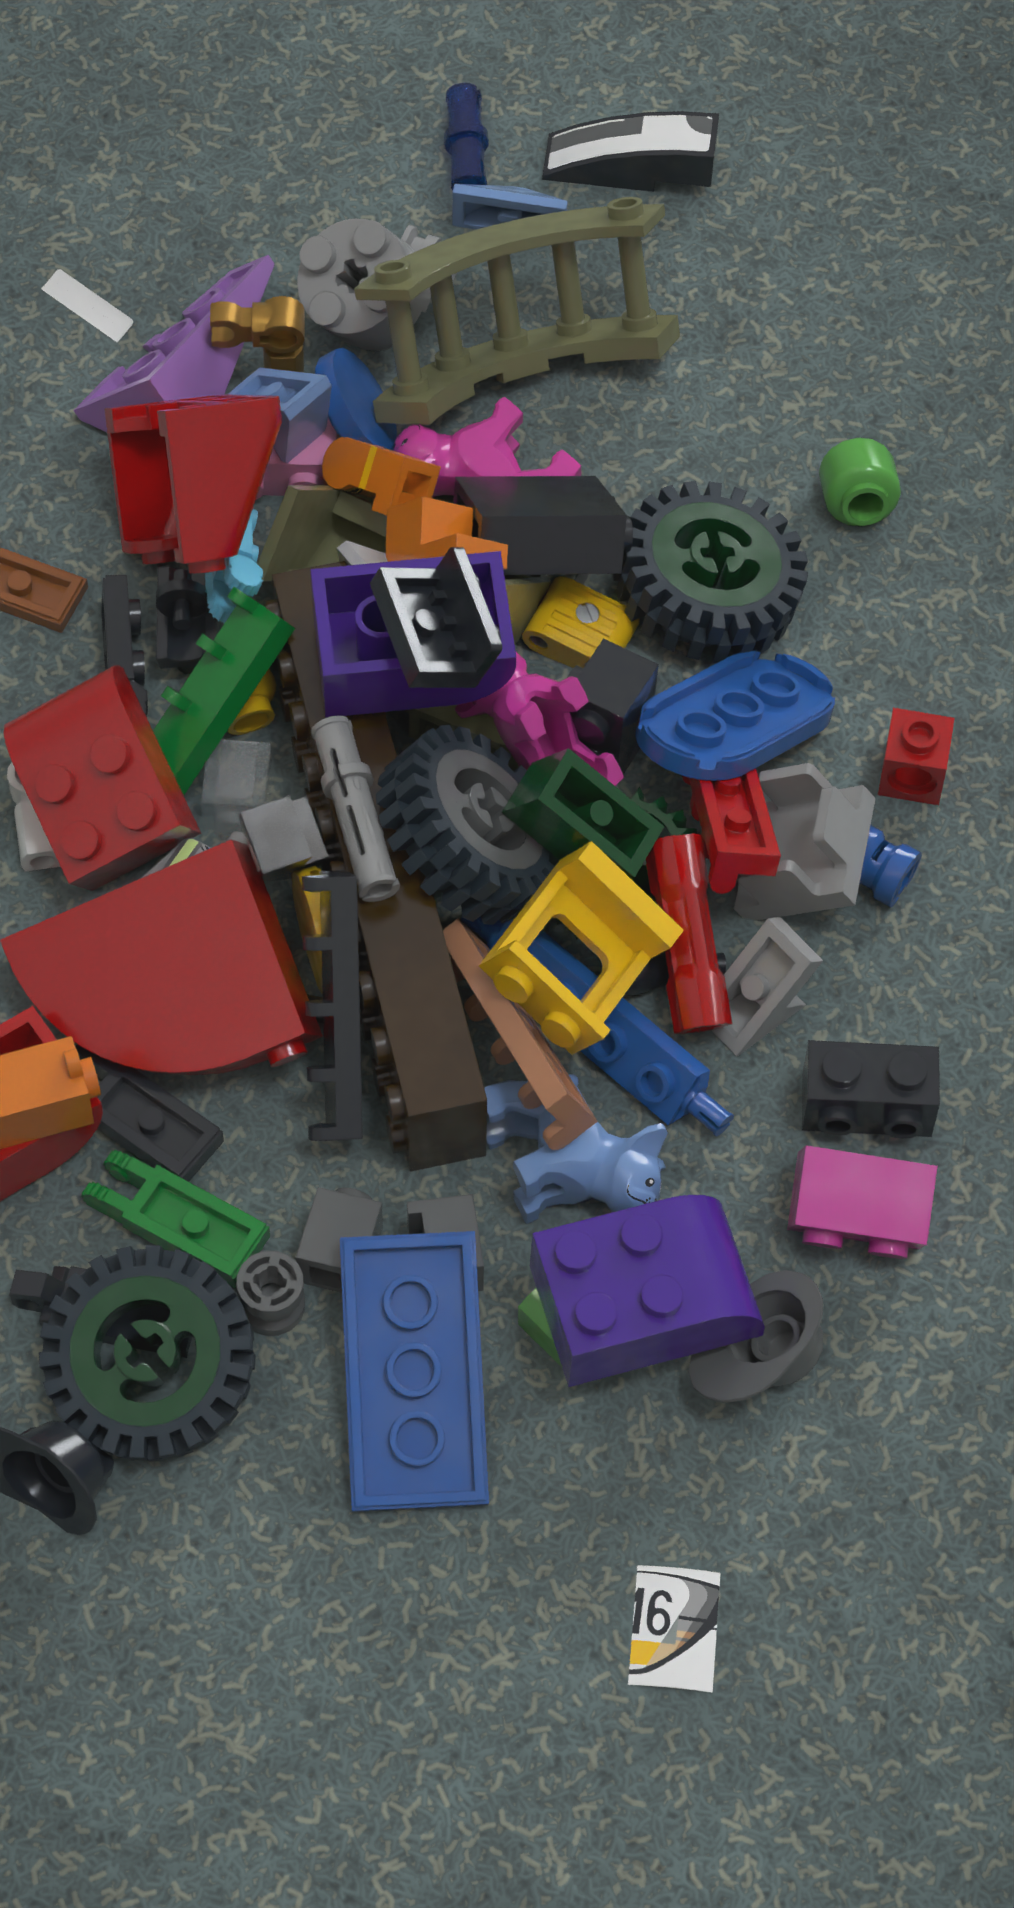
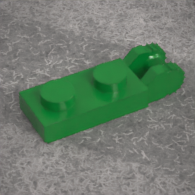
[81,1150,270,1289]

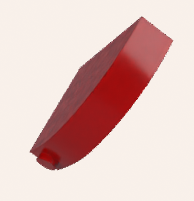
[0,839,323,1075]

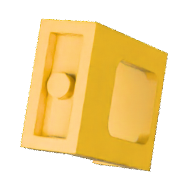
[479,841,684,1055]

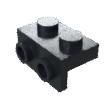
[370,547,502,688]

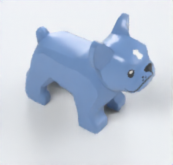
[484,1074,668,1223]

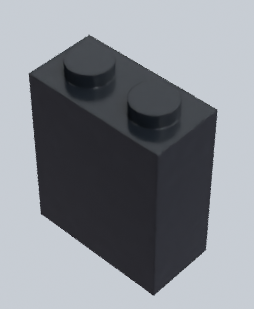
[453,476,633,575]

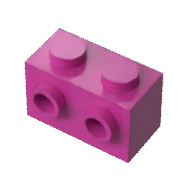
[787,1145,938,1259]

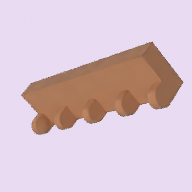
[443,919,598,1150]

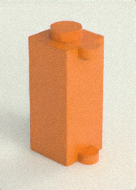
[0,1036,101,1149]

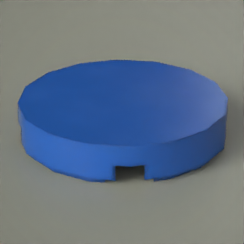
[315,348,398,450]

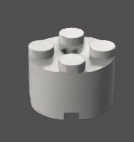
[297,218,431,351]

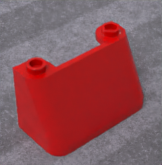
[104,394,282,573]

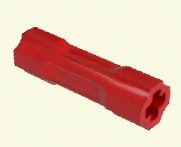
[646,833,733,1034]

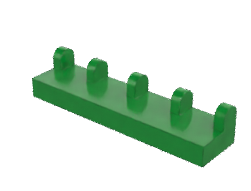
[153,586,296,795]

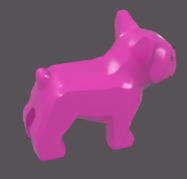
[392,397,581,499]
[455,652,624,786]

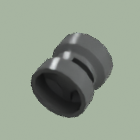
[237,1251,305,1336]

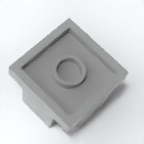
[734,763,876,920]

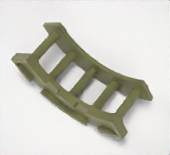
[354,197,680,425]

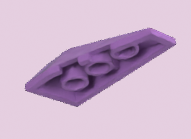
[74,255,274,432]

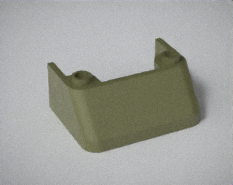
[257,485,552,645]

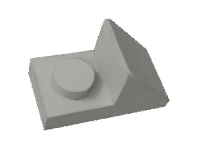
[712,917,823,1056]

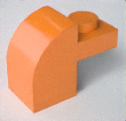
[386,496,508,570]

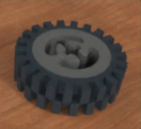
[376,725,559,925]

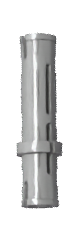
[311,716,400,902]

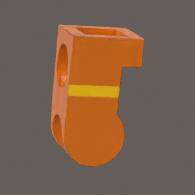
[322,437,441,515]

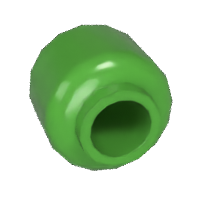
[819,438,901,526]

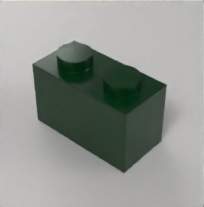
[501,748,664,879]

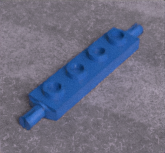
[461,916,734,1136]

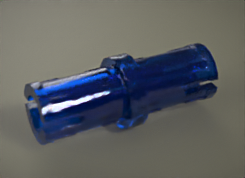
[444,83,489,191]

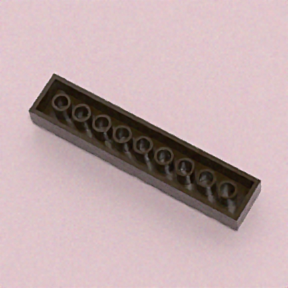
[264,561,487,1172]

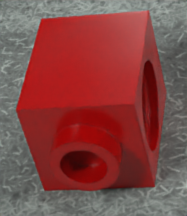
[878,707,955,805]

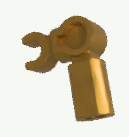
[210,296,305,373]

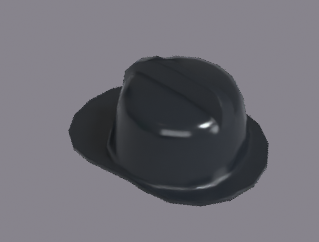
[0,1421,114,1535]

